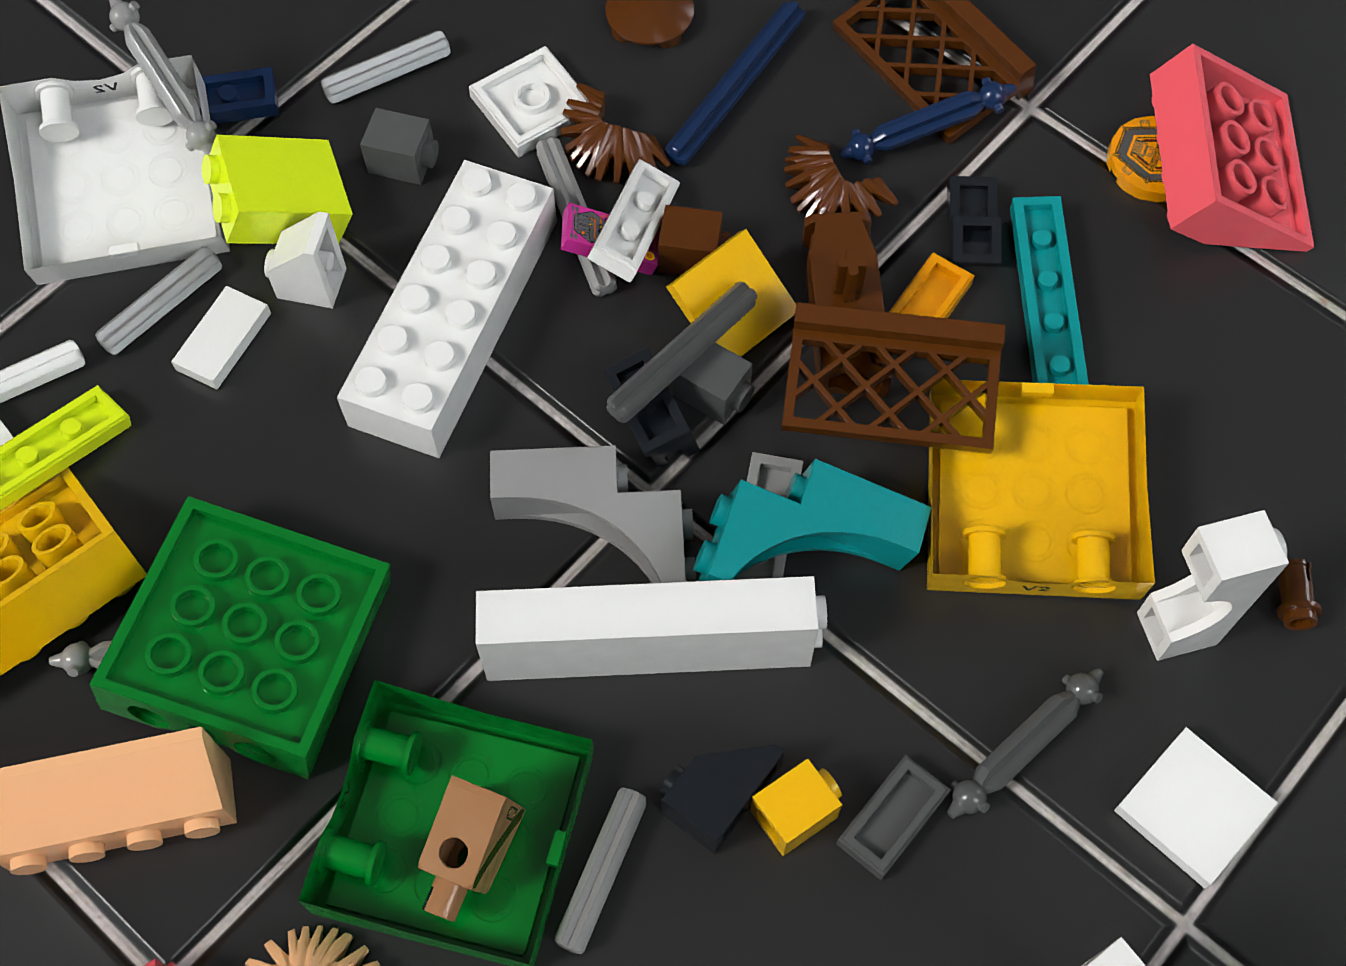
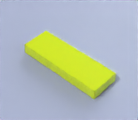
[0,385,132,511]

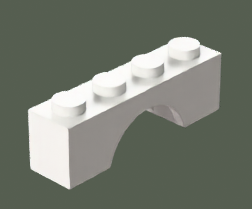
[1137,510,1289,661]

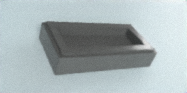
[836,755,951,880]

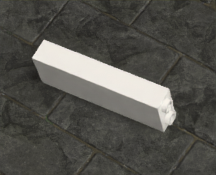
[476,576,827,681]

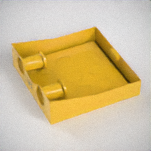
[927,380,1155,600]

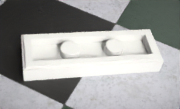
[587,159,680,283]

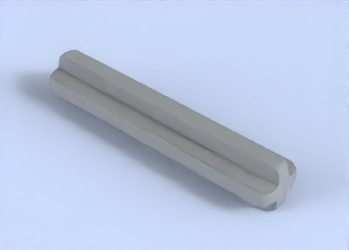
[321,30,451,104]
[95,246,222,355]
[555,787,646,954]

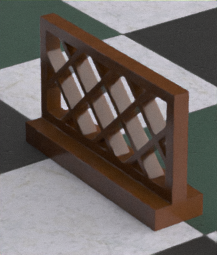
[833,0,1036,145]
[782,302,1005,454]

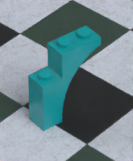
[693,459,932,581]

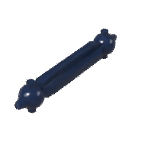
[839,77,1016,165]

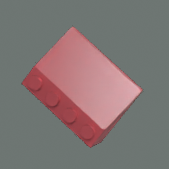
[1150,44,1314,252]

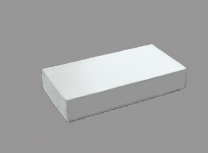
[171,286,271,389]

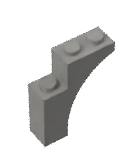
[490,445,696,583]

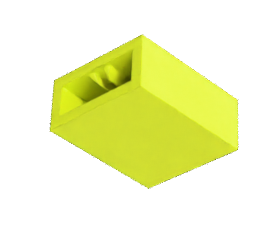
[202,134,353,244]

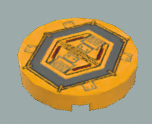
[1106,116,1166,202]

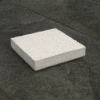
[469,46,586,158]
[1114,727,1278,889]

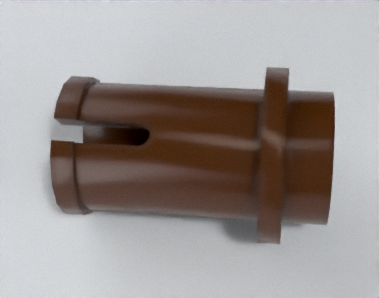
[1276,558,1322,631]

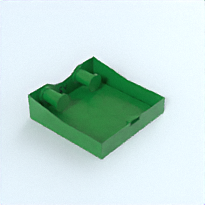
[89,496,390,780]
[298,680,594,966]

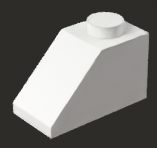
[264,212,347,309]

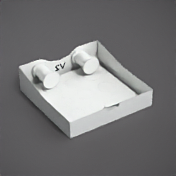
[0,55,230,285]

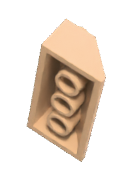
[0,727,237,875]

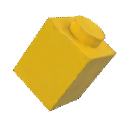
[750,759,842,856]

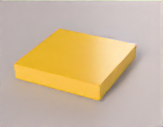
[666,229,796,357]

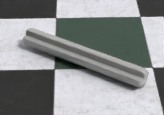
[536,136,617,297]

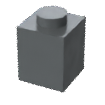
[360,108,439,185]
[673,343,755,425]

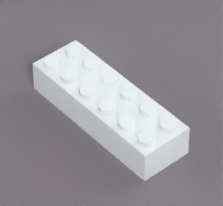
[337,160,557,458]

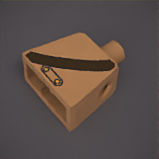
[418,775,526,922]

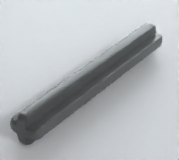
[606,282,757,423]

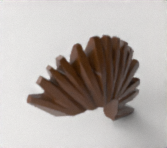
[561,83,671,184]
[784,134,899,222]

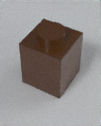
[658,205,731,275]

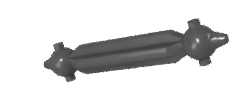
[947,668,1104,819]

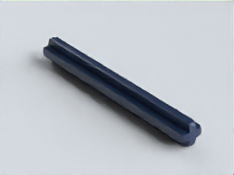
[665,0,805,166]

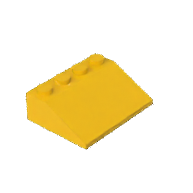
[0,468,147,676]

